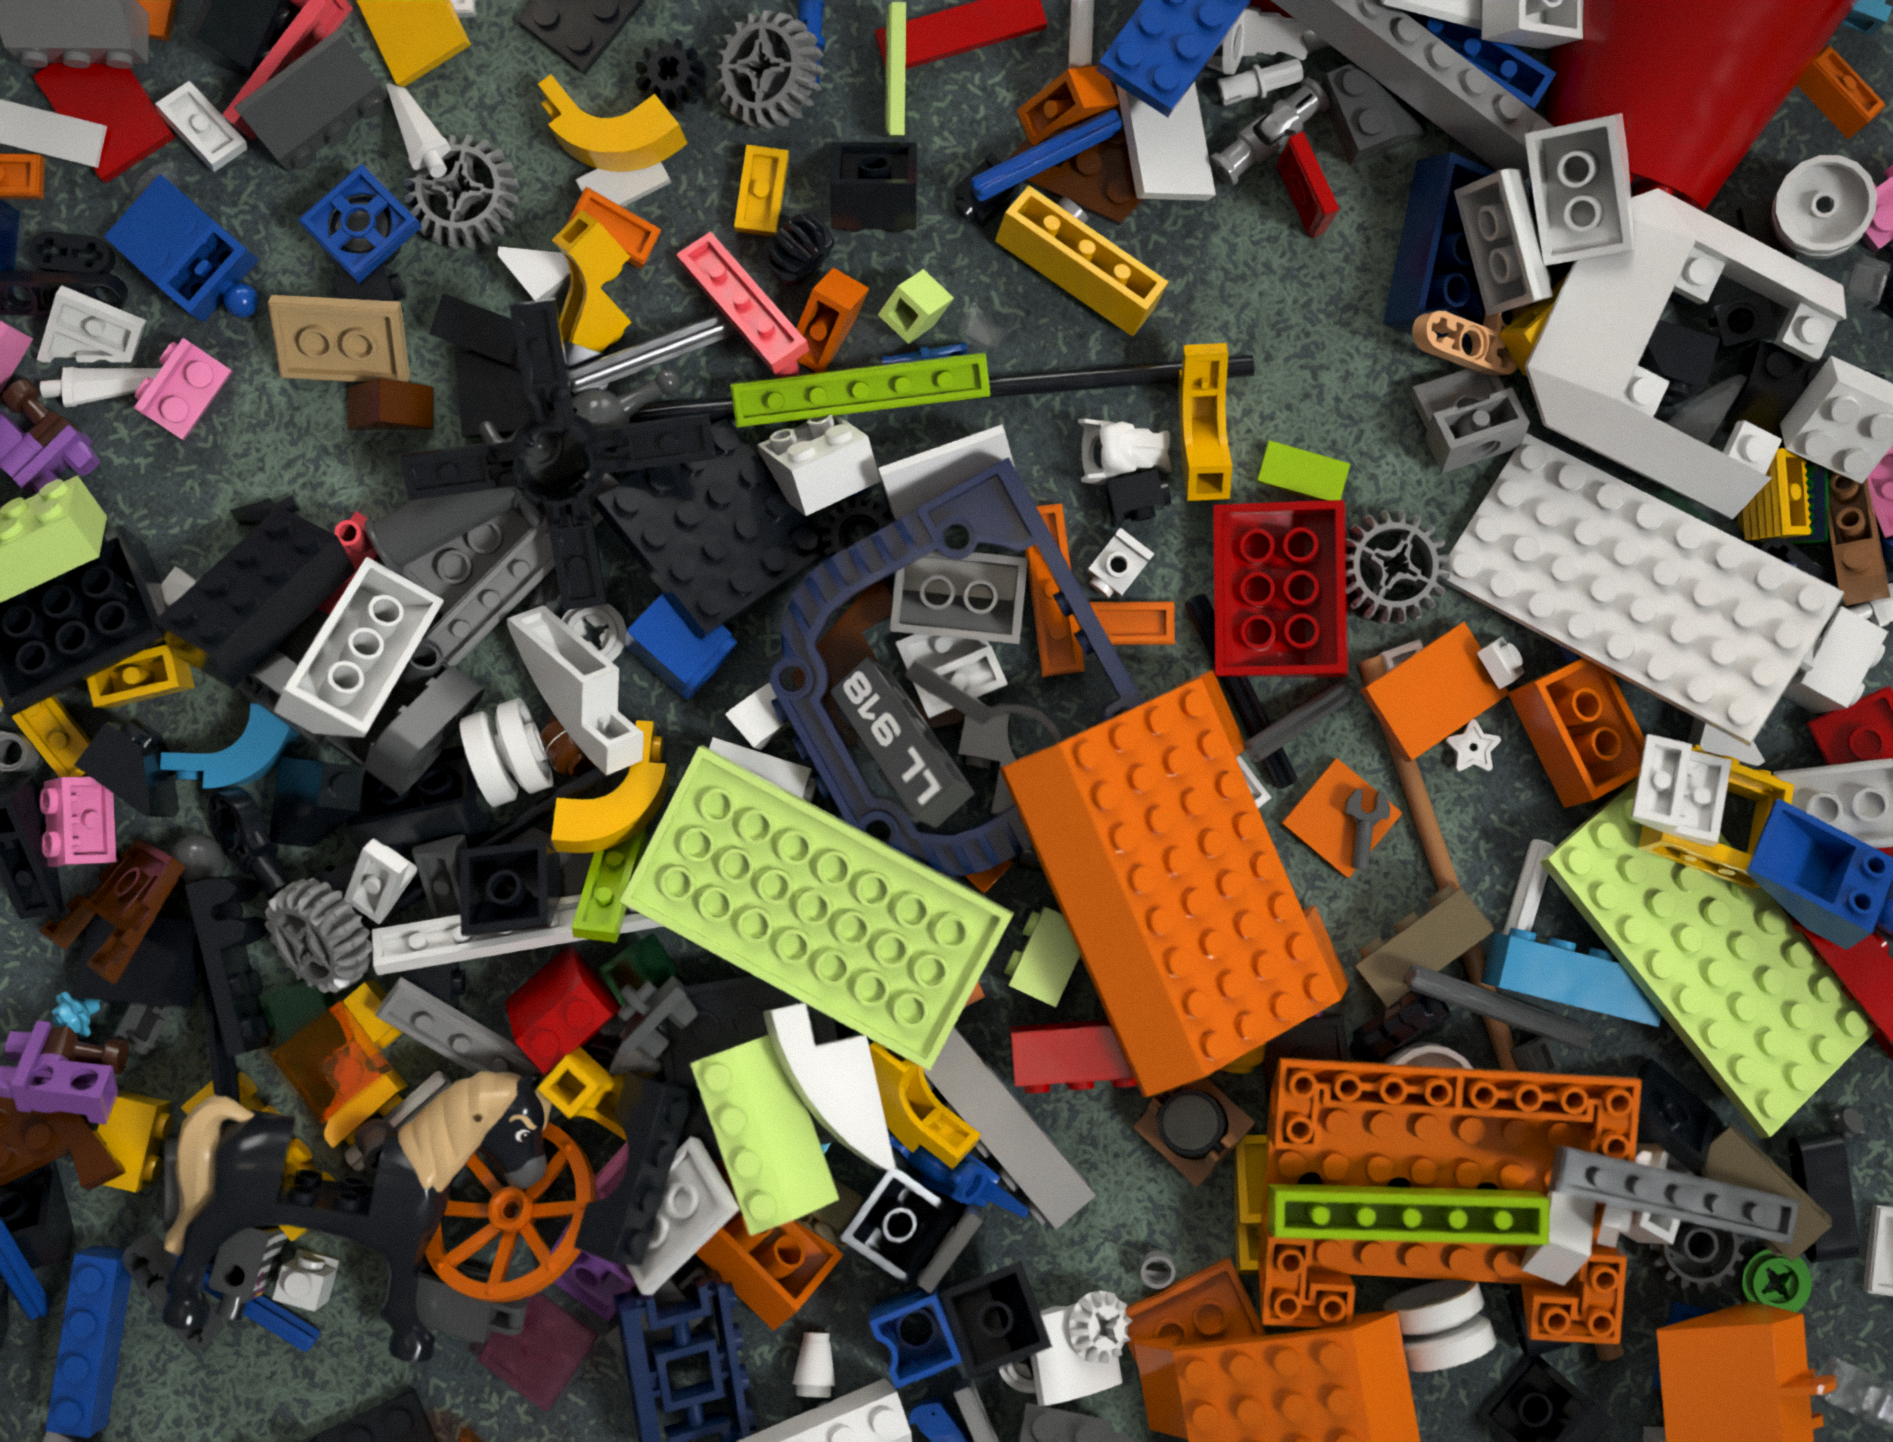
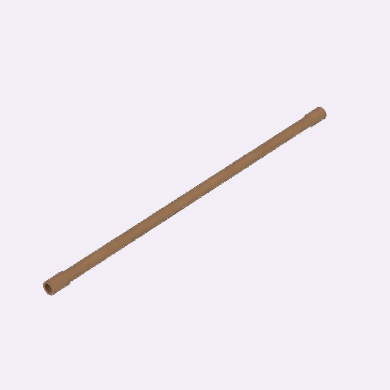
[1357,655,1624,1361]

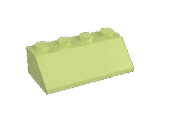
[690,1035,840,1236]

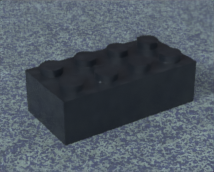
[153,506,356,689]

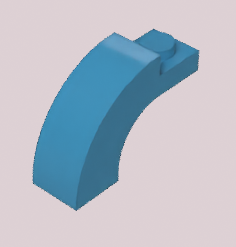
[160,703,299,789]

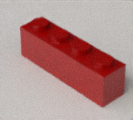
[1791,902,1893,1061]

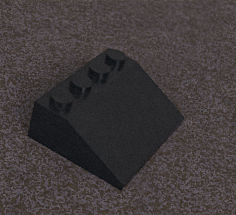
[0,526,165,717]

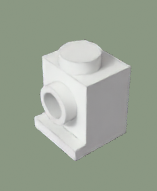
[1086,528,1154,599]
[272,1248,340,1311]

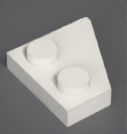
[37,285,146,362]

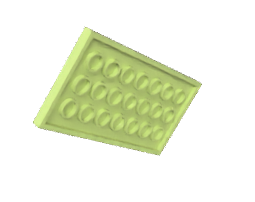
[619,745,1014,1071]
[1540,777,1875,1138]

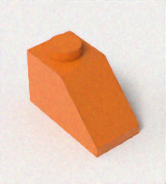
[1017,66,1119,146]
[796,267,870,373]

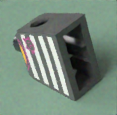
[208,1225,288,1320]

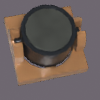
[1133,1077,1256,1188]

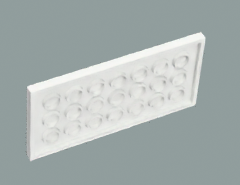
[1440,433,1844,746]

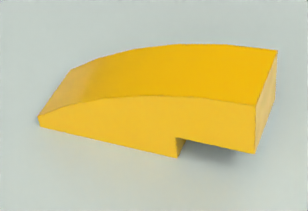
[1234,1135,1267,1274]

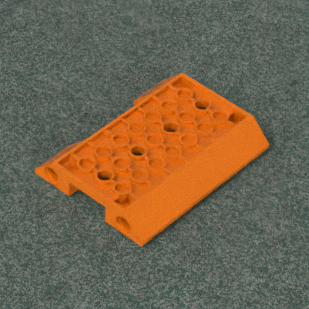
[1258,1058,1641,1344]

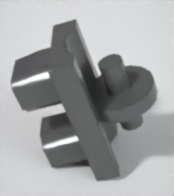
[618,975,698,1060]

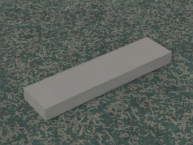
[375,977,547,1082]

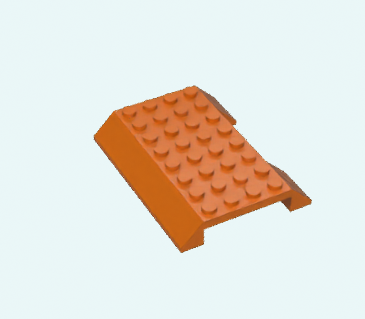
[999,669,1349,1097]
[1134,1309,1421,1442]

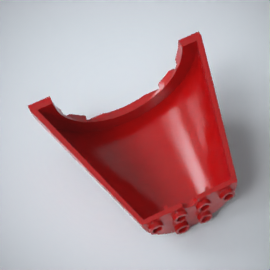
[1546,0,1858,212]

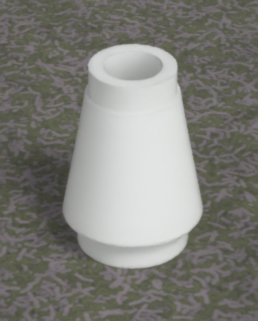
[792,1332,836,1397]

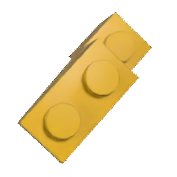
[552,210,631,352]
[324,980,408,1149]
[537,1047,631,1141]

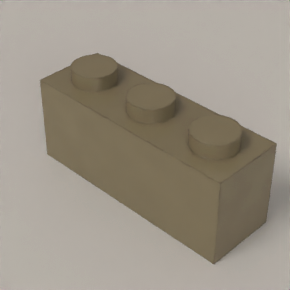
[1355,885,1494,1008]
[1694,1121,1832,1262]

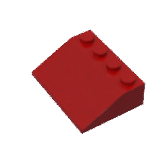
[1213,500,1349,678]

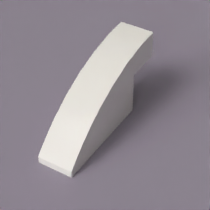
[507,605,644,776]
[762,1003,895,1170]

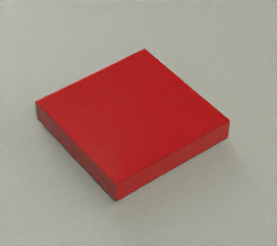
[1276,131,1339,238]

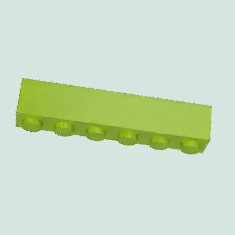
[1267,1184,1549,1245]

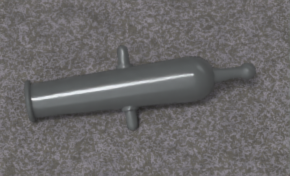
[364,369,680,576]

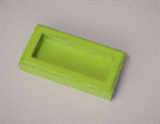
[1256,440,1351,501]

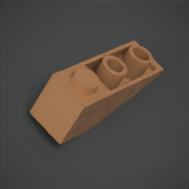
[1828,470,1891,606]

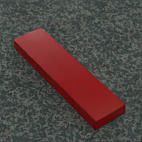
[874,0,1047,71]

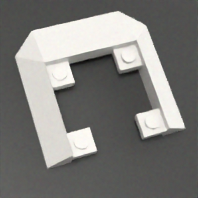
[1524,188,1847,520]

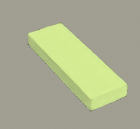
[885,2,906,138]

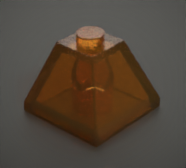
[270,1000,394,1124]

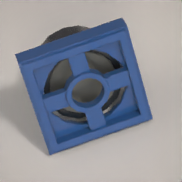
[298,163,422,284]

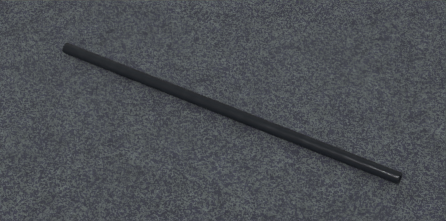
[630,355,1254,424]

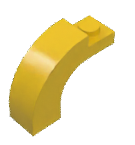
[538,74,688,172]
[1179,343,1232,501]
[551,720,670,853]

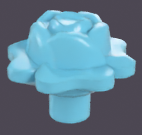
[51,991,100,1039]

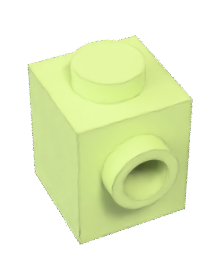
[878,269,954,344]

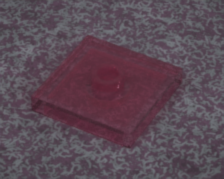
[477,1291,599,1412]

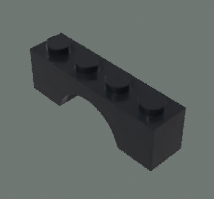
[574,1072,694,1266]

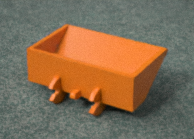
[1657,1301,1837,1442]

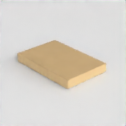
[268,295,410,382]

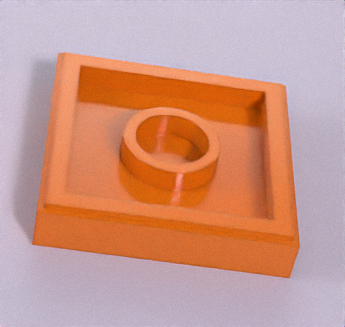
[1280,758,1402,878]

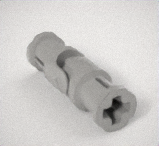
[1209,77,1330,187]

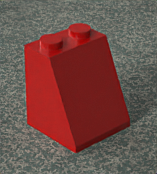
[504,944,624,1075]

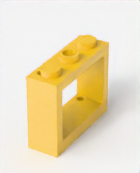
[1638,744,1794,889]

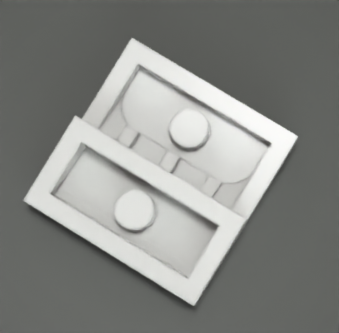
[895,634,1008,719]
[1631,734,1732,847]
[1031,1303,1123,1406]

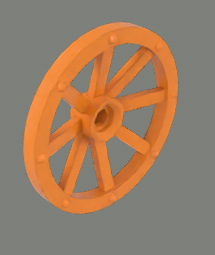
[425,1122,597,1303]

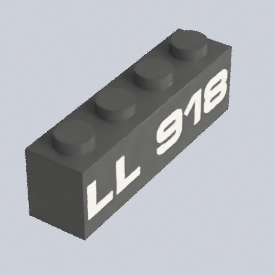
[830,657,975,828]

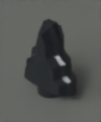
[1349,991,1452,1063]

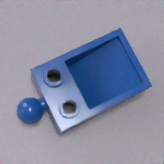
[104,174,260,322]
[1745,798,1893,950]

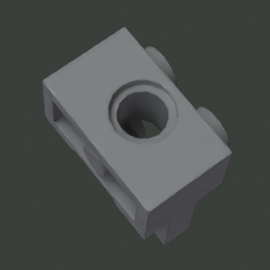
[1410,368,1530,473]

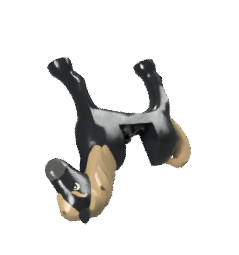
[162,1071,552,1363]

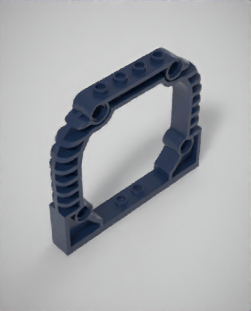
[770,457,1144,876]

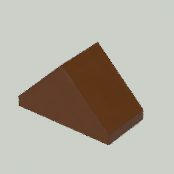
[348,378,434,430]

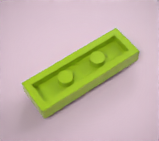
[571,826,648,943]

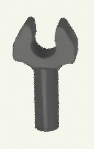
[1343,788,1390,870]

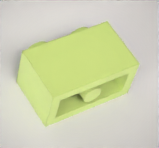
[1004,905,1080,1008]

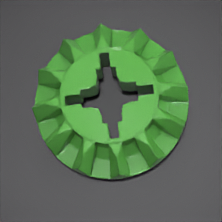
[1739,1249,1812,1312]

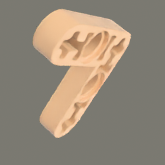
[1412,304,1531,376]

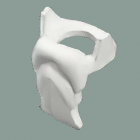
[1207,5,1308,75]
[1078,419,1172,485]

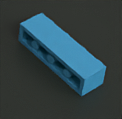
[1481,927,1661,1027]

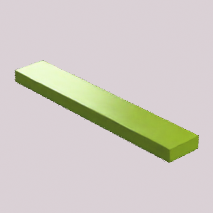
[730,352,991,427]

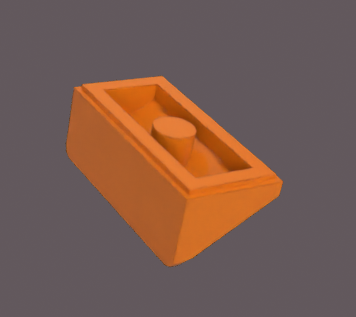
[1797,45,1886,139]

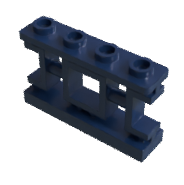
[613,1270,756,1442]

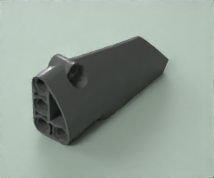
[236,609,485,796]

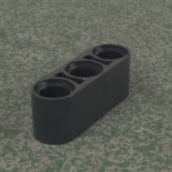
[1788,1132,1860,1263]

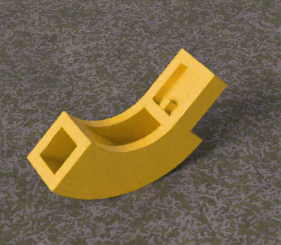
[869,1041,981,1169]

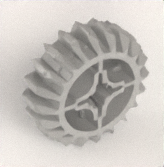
[713,10,826,130]
[404,134,520,250]
[1335,510,1451,625]
[265,878,373,993]

